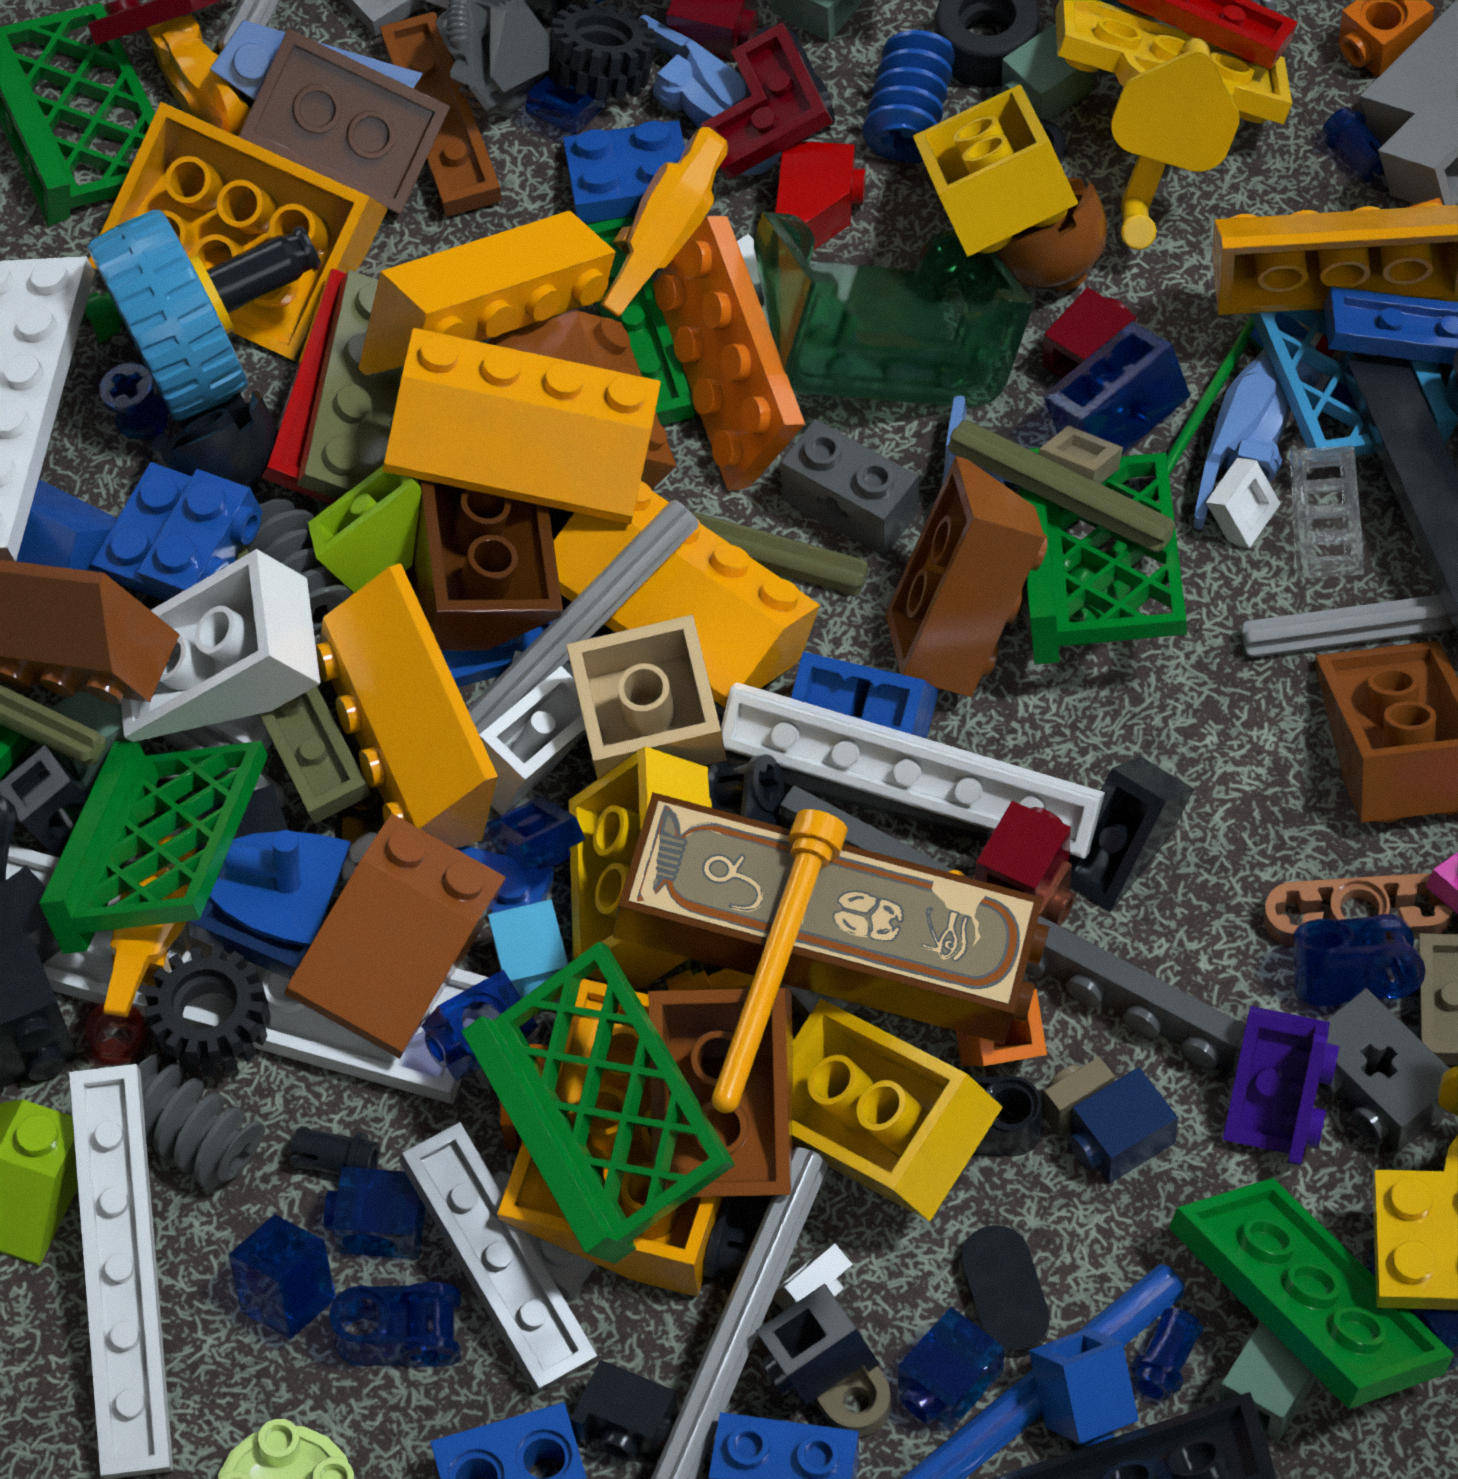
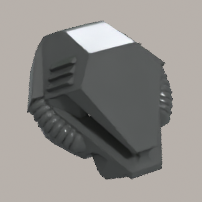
[436,0,551,117]

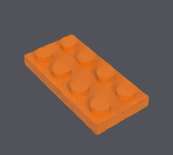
[652,216,805,491]

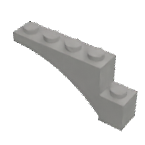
[1360,0,1458,206]

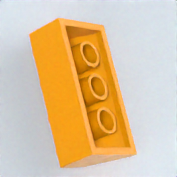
[1212,203,1458,315]
[358,210,616,375]
[383,328,661,524]
[553,481,820,709]
[316,563,498,848]

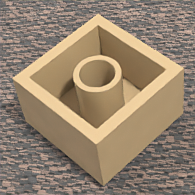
[567,615,727,780]

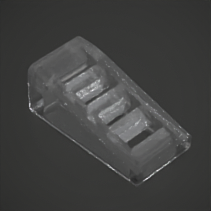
[1290,445,1364,578]

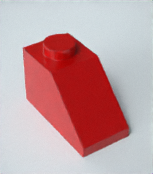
[773,141,866,270]

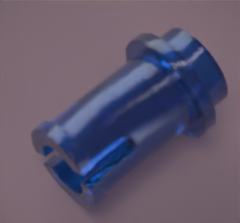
[1322,107,1384,183]
[1131,1308,1204,1401]

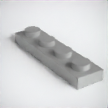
[398,1122,598,1394]

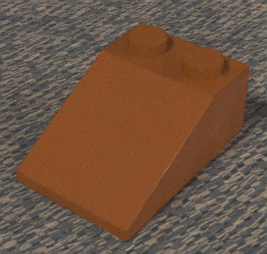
[1315,640,1458,823]
[284,813,506,1059]
[648,988,793,1197]

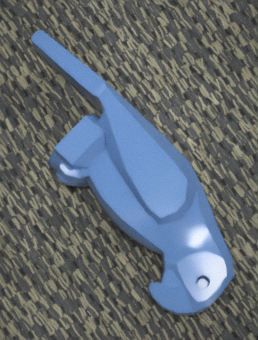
[639,15,782,175]
[1192,336,1322,530]

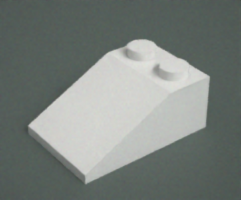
[121,549,320,742]

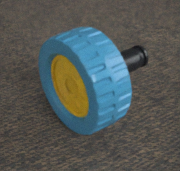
[87,210,321,422]

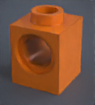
[1338,0,1434,77]

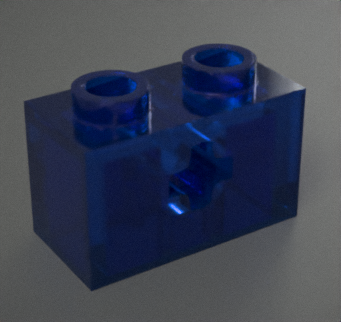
[1043,321,1191,454]

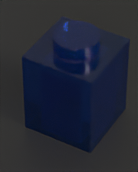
[228,1214,336,1340]

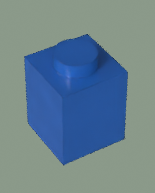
[1029,1328,1139,1446]

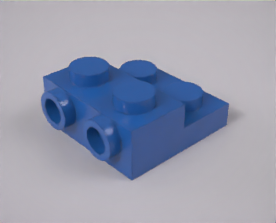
[91,462,263,601]

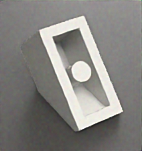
[479,666,586,816]

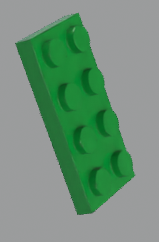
[1169,1178,1455,1409]

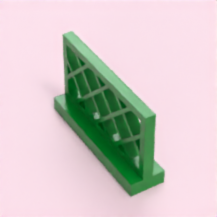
[0,3,155,227]
[1019,447,1187,665]
[39,739,268,954]
[462,941,735,1264]

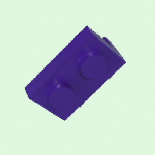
[1223,1006,1340,1166]

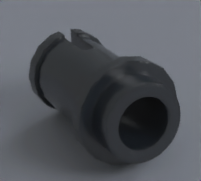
[290,1126,380,1186]

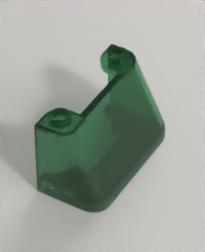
[753,211,1034,407]

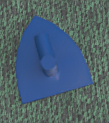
[209,830,351,947]

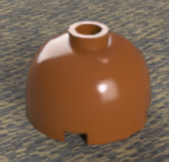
[991,177,1108,291]

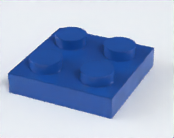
[563,120,685,223]

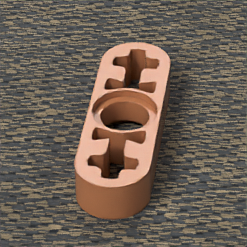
[1264,873,1454,946]

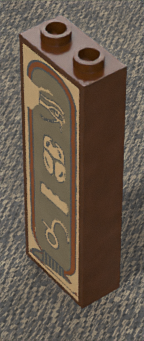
[613,792,1049,1044]

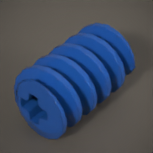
[863,30,955,164]

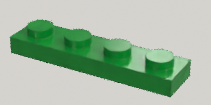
[587,217,695,425]

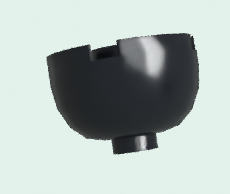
[150,391,277,495]

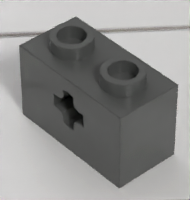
[780,419,919,557]
[1317,988,1450,1153]

